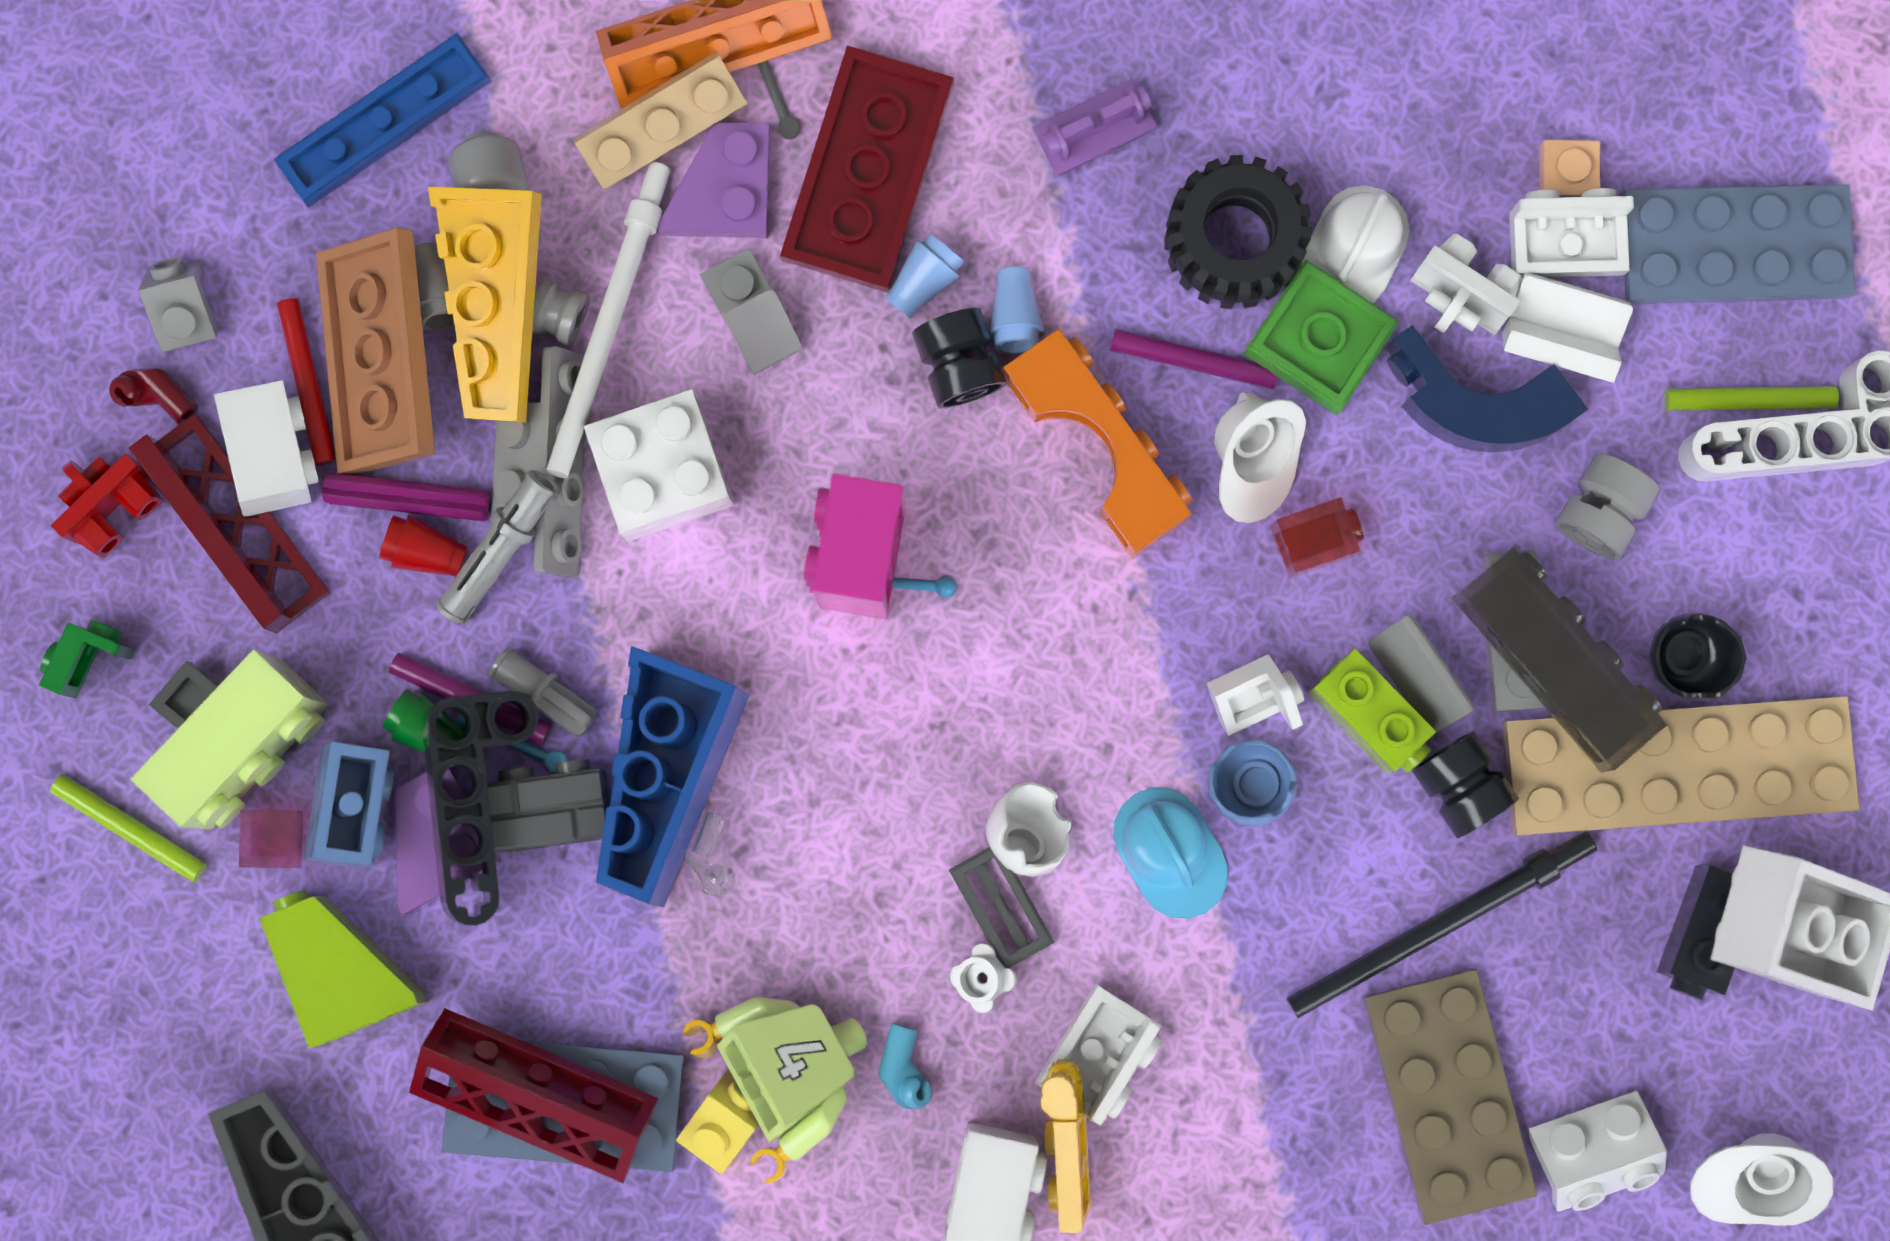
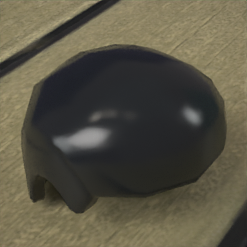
[1649,613,1747,699]

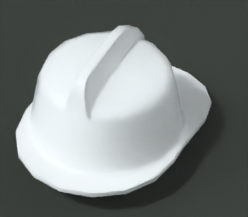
[1301,185,1410,303]
[1214,392,1306,523]
[1690,1133,1833,1226]

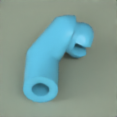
[878,1023,933,1109]

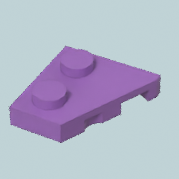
[658,123,771,238]
[395,767,502,915]

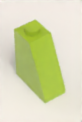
[259,890,428,1049]

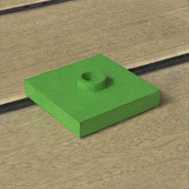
[1243,259,1400,416]

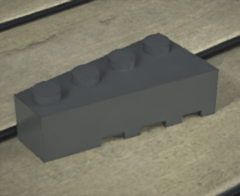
[207,1089,379,1241]

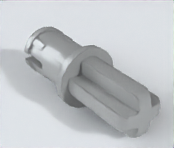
[488,646,597,737]

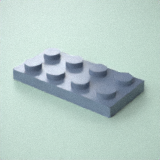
[1620,184,1856,304]
[442,1040,685,1172]

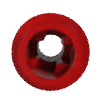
[379,515,468,577]

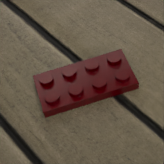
[780,45,954,293]

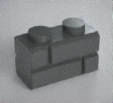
[487,759,610,853]

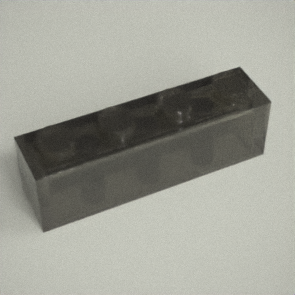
[1451,547,1667,773]

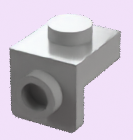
[138,257,218,352]

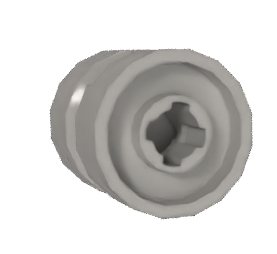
[1555,454,1661,561]

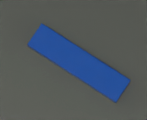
[273,33,492,208]

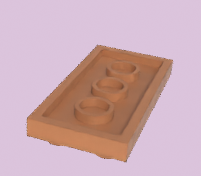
[316,227,435,475]

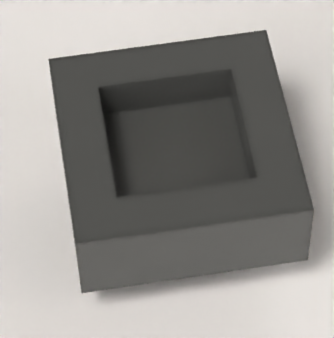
[149,661,219,729]

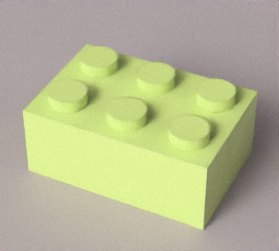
[130,649,329,830]

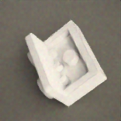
[1509,188,1634,278]
[1035,984,1162,1125]
[1529,1091,1667,1211]

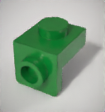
[38,619,135,698]

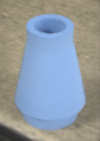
[885,233,965,319]
[989,267,1045,355]

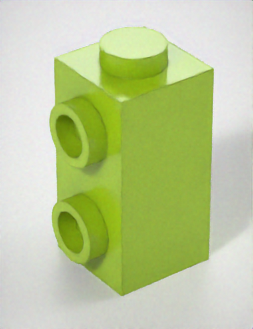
[1308,648,1436,774]

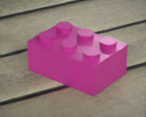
[803,473,906,620]

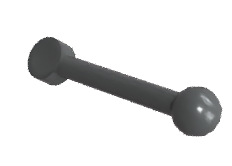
[757,60,800,140]

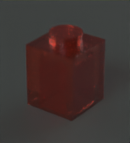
[1270,497,1364,579]

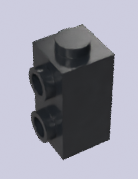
[1656,865,1735,1001]

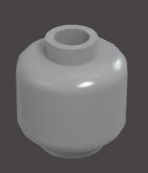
[449,131,527,190]

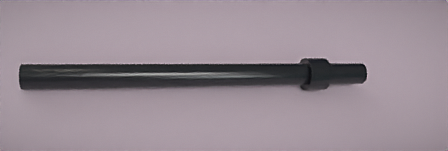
[1286,831,1598,1019]

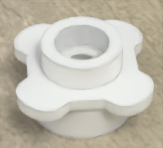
[950,943,1017,1013]

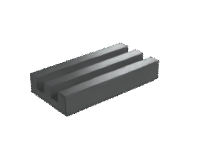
[949,847,1055,968]

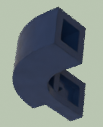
[1386,325,1588,452]

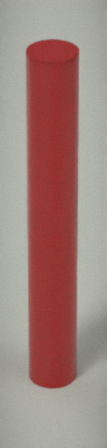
[277,298,336,466]

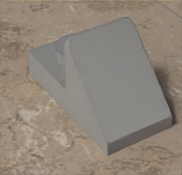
[700,248,803,375]

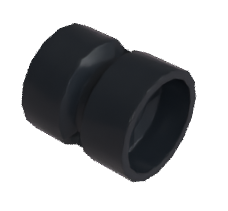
[912,308,1007,409]
[1412,730,1519,838]

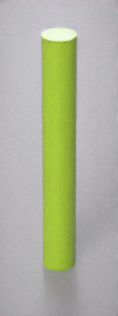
[1664,386,1839,411]
[50,774,207,883]

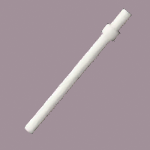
[546,162,671,478]

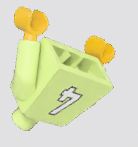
[683,996,867,1184]

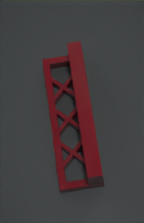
[128,413,331,634]
[409,1008,659,1183]

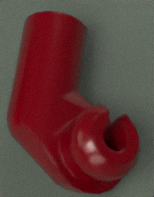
[109,368,198,424]

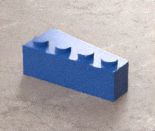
[596,646,749,908]

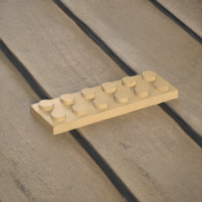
[1503,696,1860,836]

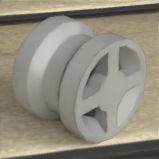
[532,278,590,347]

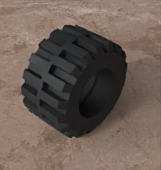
[1164,155,1312,309]

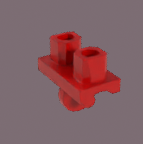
[50,453,163,558]

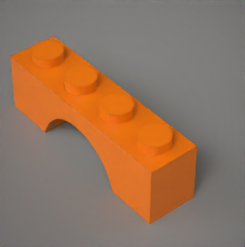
[1003,329,1192,559]

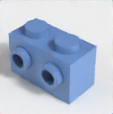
[303,741,394,869]

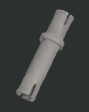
[436,470,560,624]

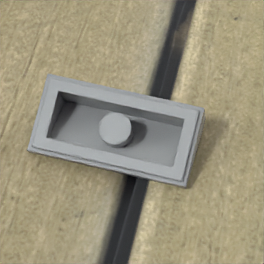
[1368,614,1474,733]

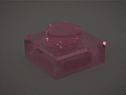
[239,810,303,868]

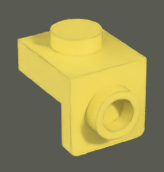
[675,1069,759,1175]

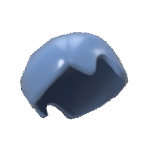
[1208,740,1297,827]

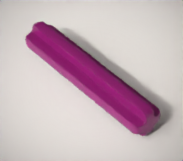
[322,473,491,521]

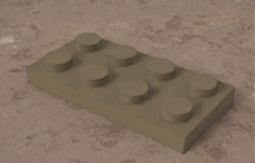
[1363,969,1538,1225]

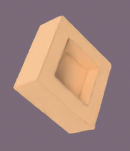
[1540,140,1600,198]

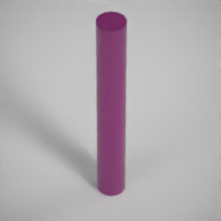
[1110,329,1278,390]
[389,652,552,745]

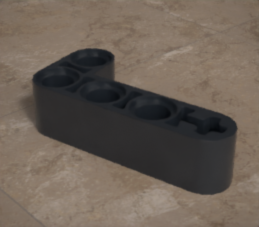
[422,691,539,926]

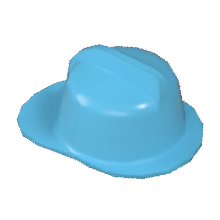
[1113,787,1228,919]

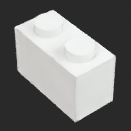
[214,380,319,517]

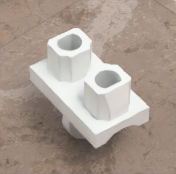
[1410,234,1522,335]

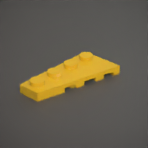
[428,186,542,423]

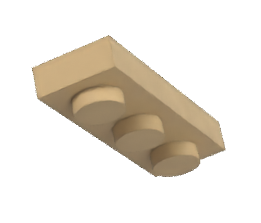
[573,51,748,190]

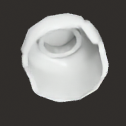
[986,781,1071,877]

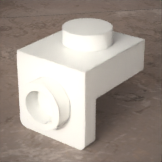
[1206,654,1304,736]

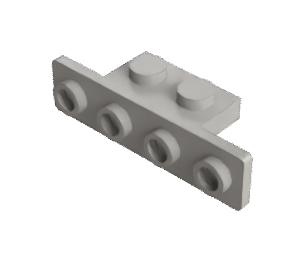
[492,346,586,578]

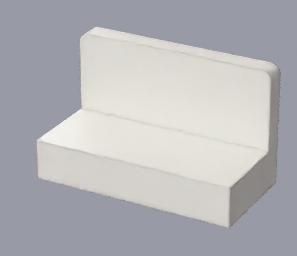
[1502,273,1633,383]

